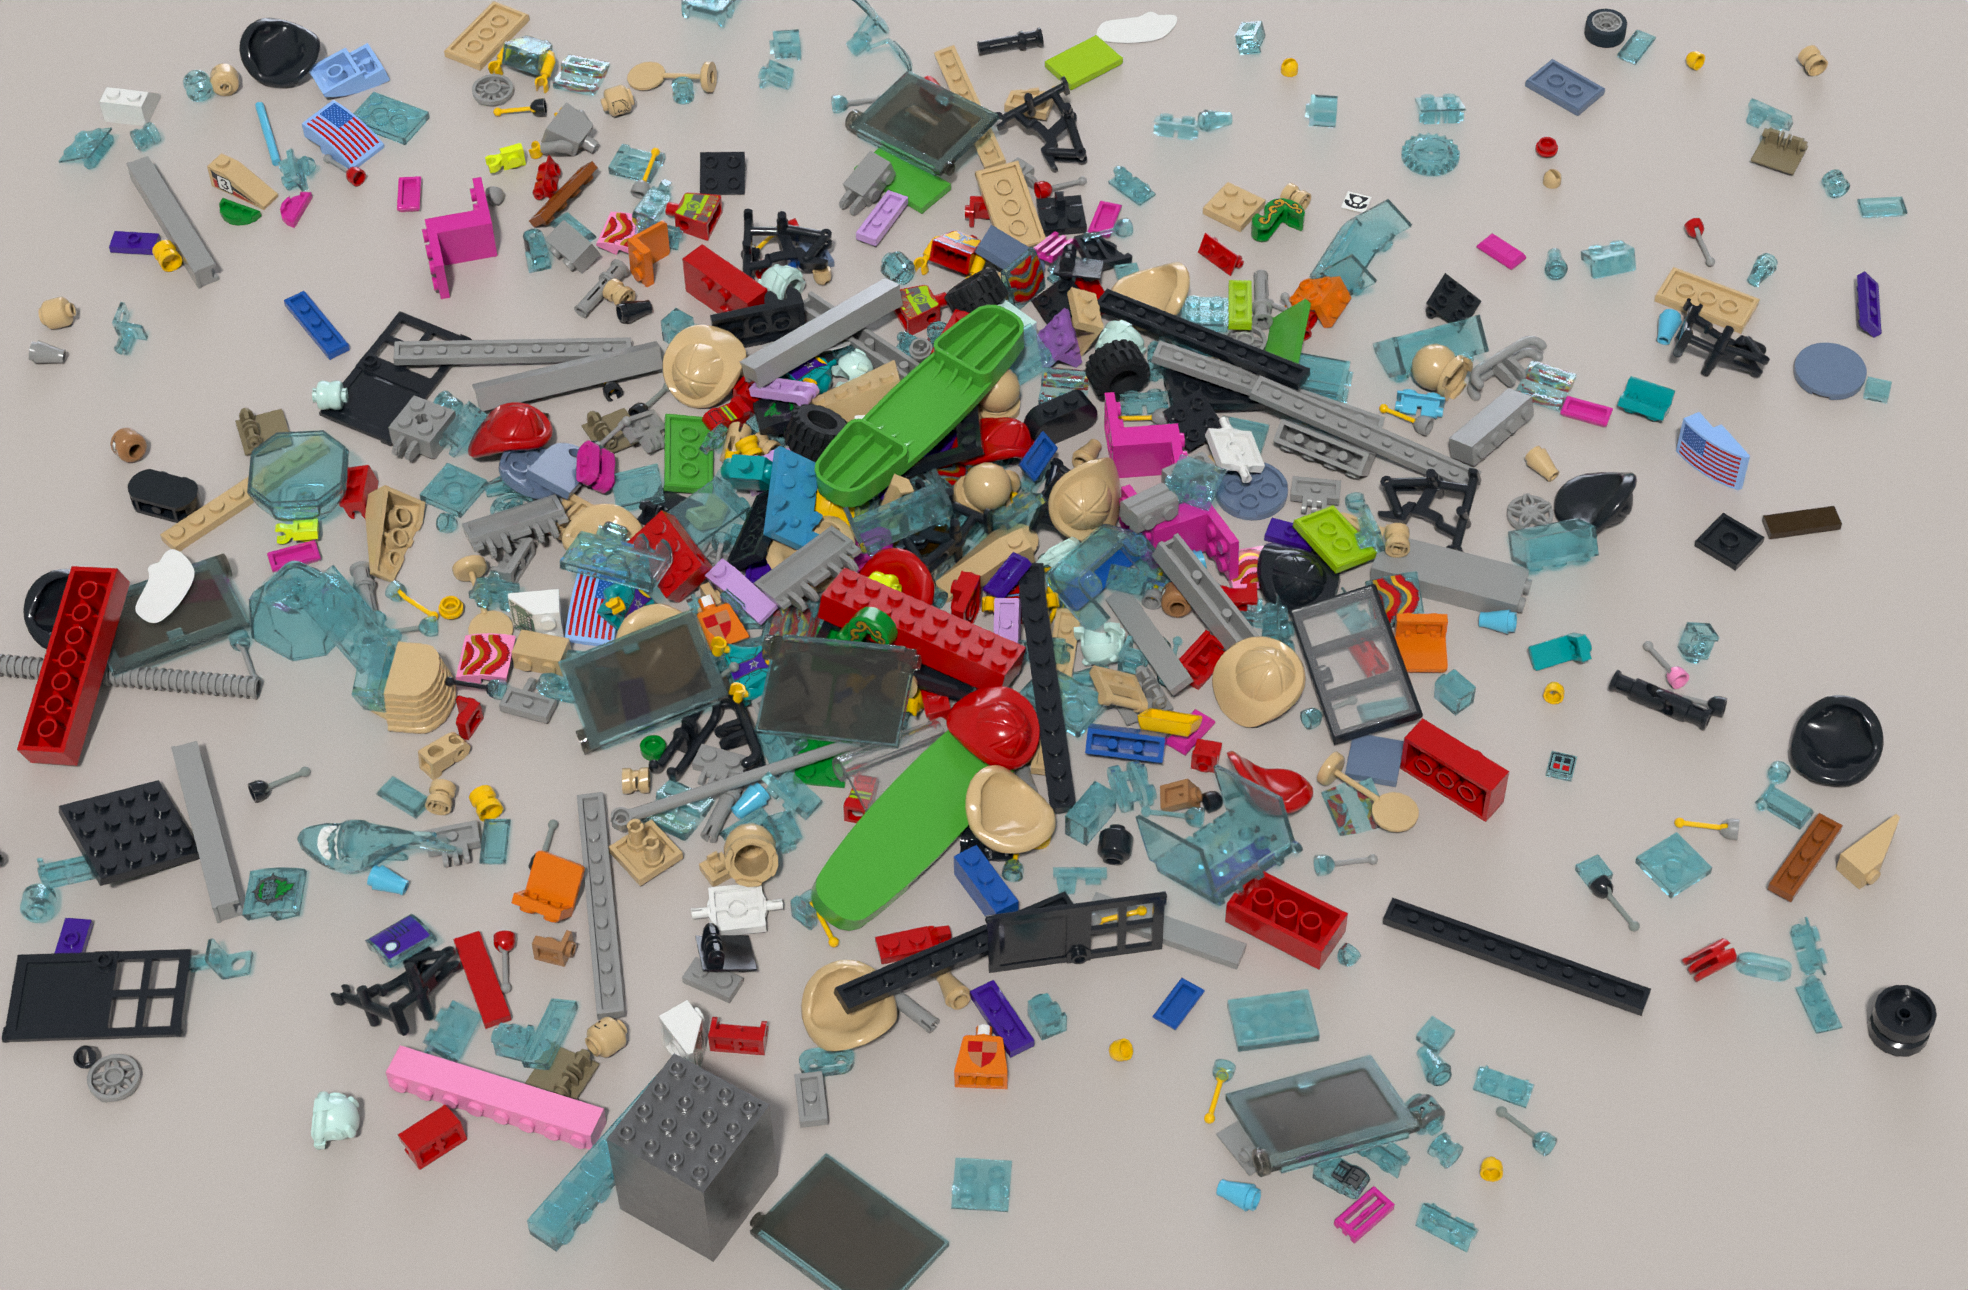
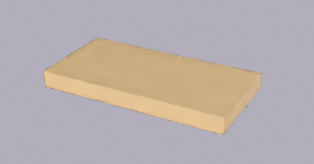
[444,1,530,71]
[975,161,1046,248]
[1654,267,1760,334]

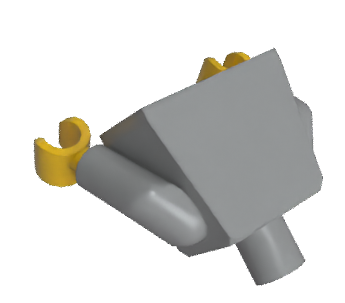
[528,102,599,159]

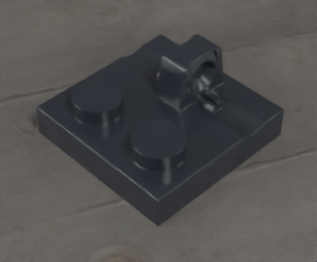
[1036,191,1087,237]

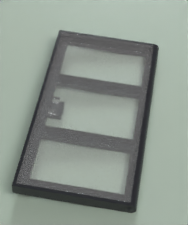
[1289,584,1423,745]

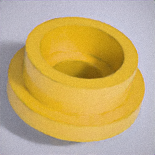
[438,596,464,619]

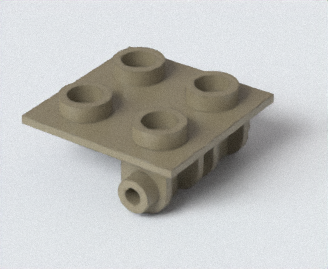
[1751,127,1808,175]
[235,408,292,456]
[581,408,639,453]
[525,1043,599,1100]

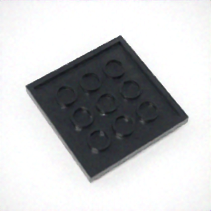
[58,780,200,886]

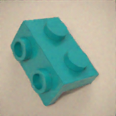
[1617,376,1675,421]

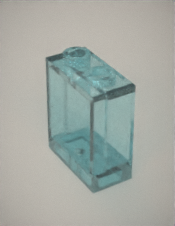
[352,635,396,712]

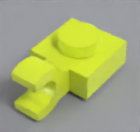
[485,143,526,173]
[275,519,319,544]

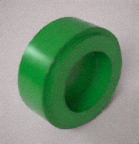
[640,735,666,761]

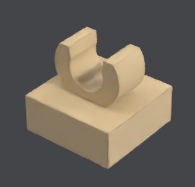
[699,851,732,887]

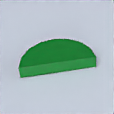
[219,198,262,226]

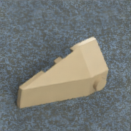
[365,485,425,582]
[935,522,1035,603]

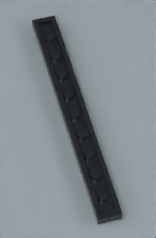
[1097,289,1310,390]
[1019,581,1077,813]
[834,891,1074,1015]
[1383,897,1651,1016]

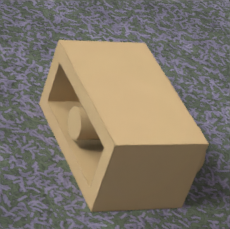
[511,629,572,677]

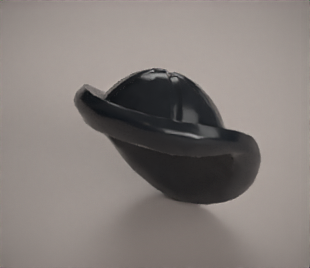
[239,18,320,88]
[1554,472,1637,536]
[1257,543,1340,615]
[23,569,71,649]
[1789,695,1884,786]

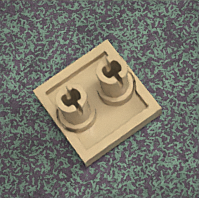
[609,819,683,886]

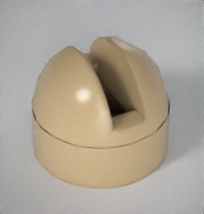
[1543,169,1562,189]
[812,266,832,285]

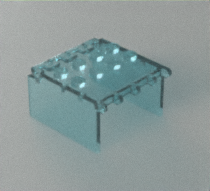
[1135,764,1303,906]

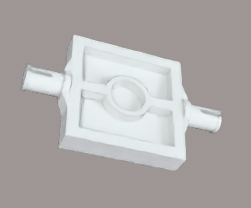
[1205,417,1265,483]
[691,884,783,935]

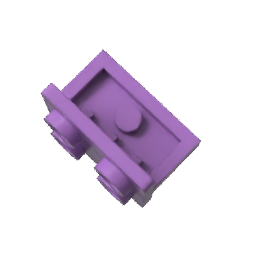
[1037,308,1082,370]

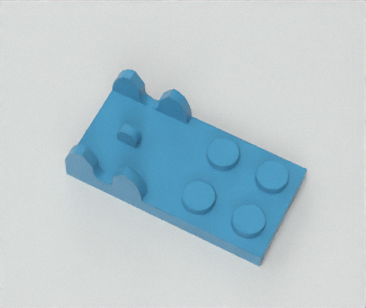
[763,446,823,550]

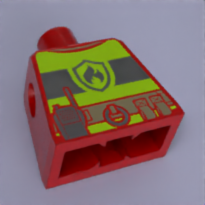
[665,192,723,241]
[894,285,948,336]

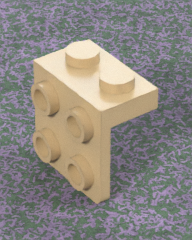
[1067,287,1103,356]

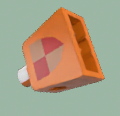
[693,595,749,658]
[954,1024,1008,1089]

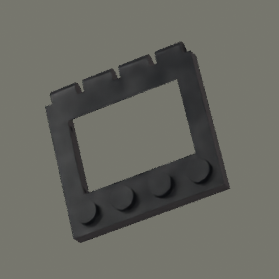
[901,403,985,478]

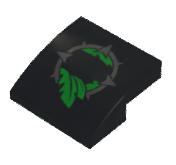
[753,399,798,434]

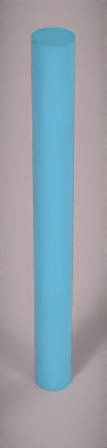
[255,102,281,166]

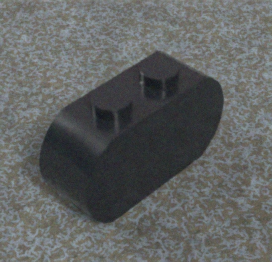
[1023,389,1097,444]
[128,469,203,523]

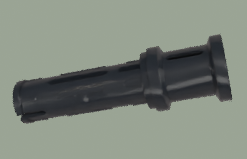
[977,27,1044,55]

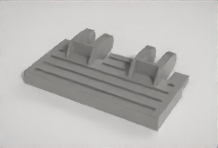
[462,494,569,559]
[754,525,862,612]

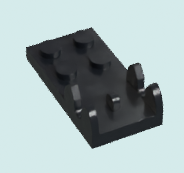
[710,287,805,348]
[1163,369,1265,410]
[727,490,773,570]

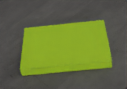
[1045,35,1123,90]
[1293,505,1377,573]

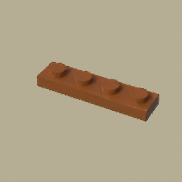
[529,161,598,228]
[1767,813,1843,902]

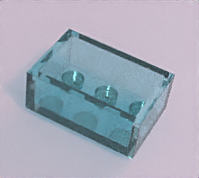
[1508,518,1599,572]

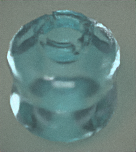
[183,70,213,102]

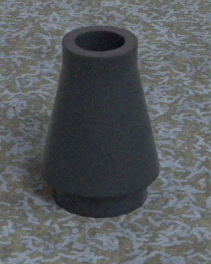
[616,300,652,323]

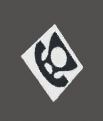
[1341,191,1372,214]

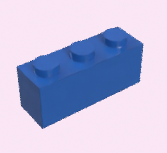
[1085,723,1167,763]
[954,845,1019,917]

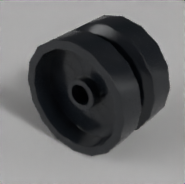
[1867,985,1937,1057]

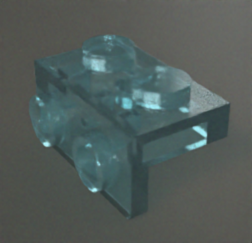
[1581,240,1636,279]
[761,771,823,821]

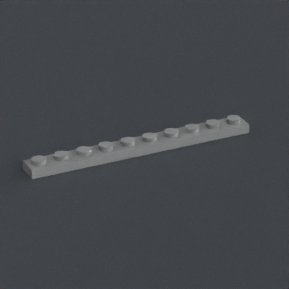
[393,337,631,365]
[1151,340,1386,428]
[1249,375,1481,484]
[577,792,625,1020]

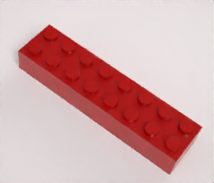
[17,566,130,766]
[818,567,1026,689]

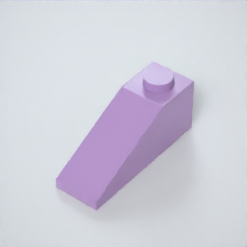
[705,558,778,625]

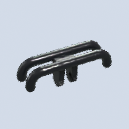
[712,687,765,771]
[648,693,723,781]

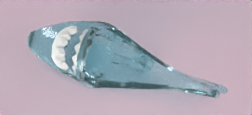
[297,819,456,874]

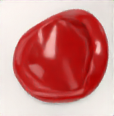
[468,402,553,458]
[952,417,1034,466]
[858,548,934,605]
[946,686,1040,770]
[1227,751,1313,814]

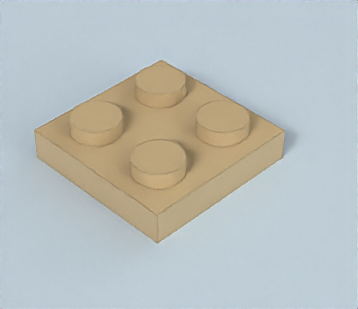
[1203,182,1266,232]

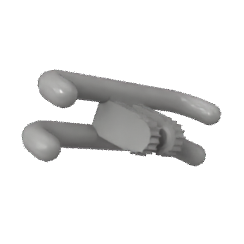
[1467,336,1547,401]

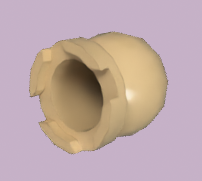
[1411,343,1473,401]
[979,369,1021,418]
[953,462,1012,513]
[724,823,778,887]

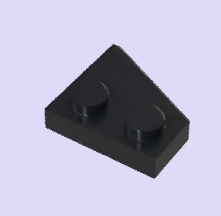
[1073,231,1132,270]

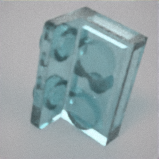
[1105,564,1166,596]
[422,1000,481,1063]

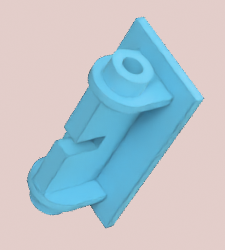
[1395,389,1445,419]

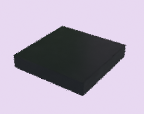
[1694,513,1765,571]

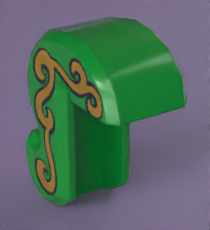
[1251,198,1305,242]
[834,607,898,655]

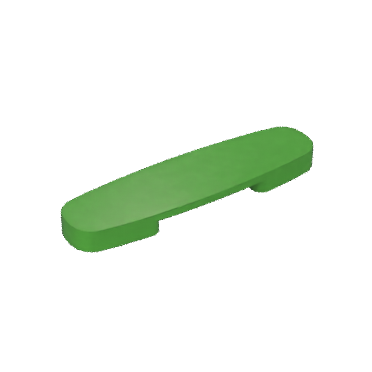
[814,305,1024,507]
[811,730,1016,931]

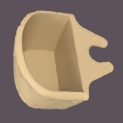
[366,641,457,734]

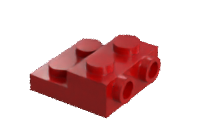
[950,571,981,624]

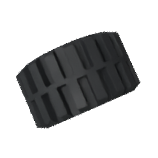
[944,268,1009,313]
[1085,339,1151,402]
[783,404,847,462]

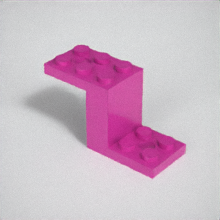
[422,177,497,299]
[1104,392,1191,504]
[1119,484,1239,581]

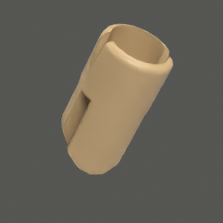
[720,422,752,462]

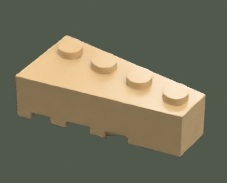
[810,360,902,423]

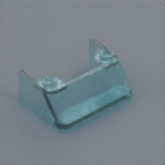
[1310,199,1412,296]
[1373,315,1489,381]
[843,468,954,556]
[1045,524,1163,631]

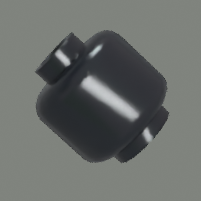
[1097,824,1133,865]

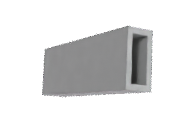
[1369,533,1532,614]

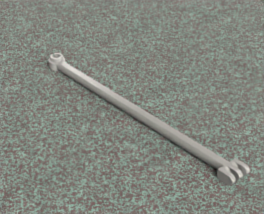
[610,719,897,831]

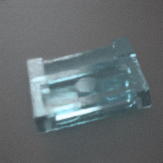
[608,144,666,183]

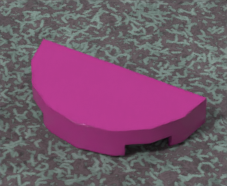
[280,192,313,228]

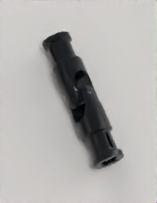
[1609,670,1713,730]

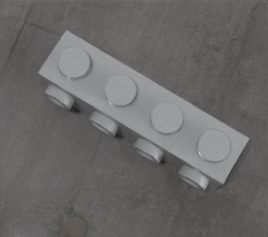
[1449,388,1534,466]
[1273,419,1376,479]

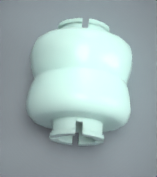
[312,380,348,410]

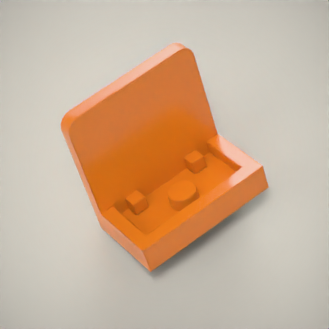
[627,220,670,287]
[1284,276,1351,328]
[1394,613,1448,673]
[511,850,585,923]

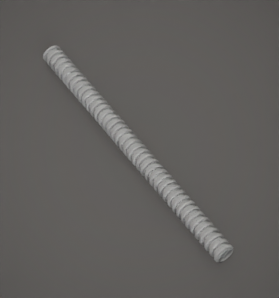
[0,654,261,699]

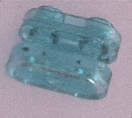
[1107,760,1157,813]

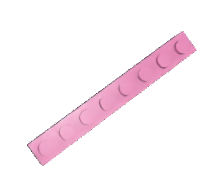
[386,1045,607,1150]

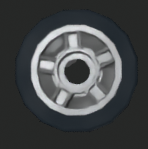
[1584,8,1628,48]

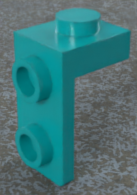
[1528,632,1592,671]

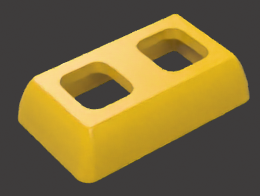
[1137,708,1202,737]

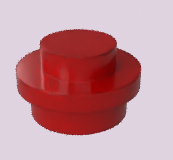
[1535,137,1558,157]

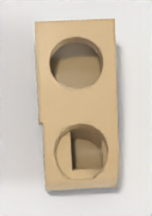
[418,732,470,780]

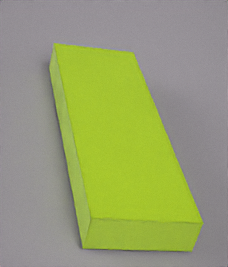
[1228,280,1252,330]

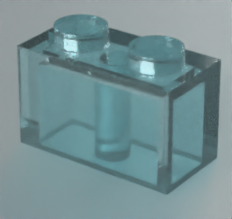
[1065,781,1117,846]

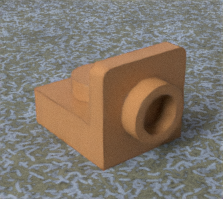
[1160,778,1202,813]
[532,930,576,967]

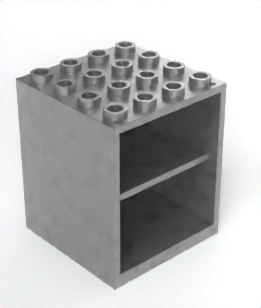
[607,1053,778,1262]

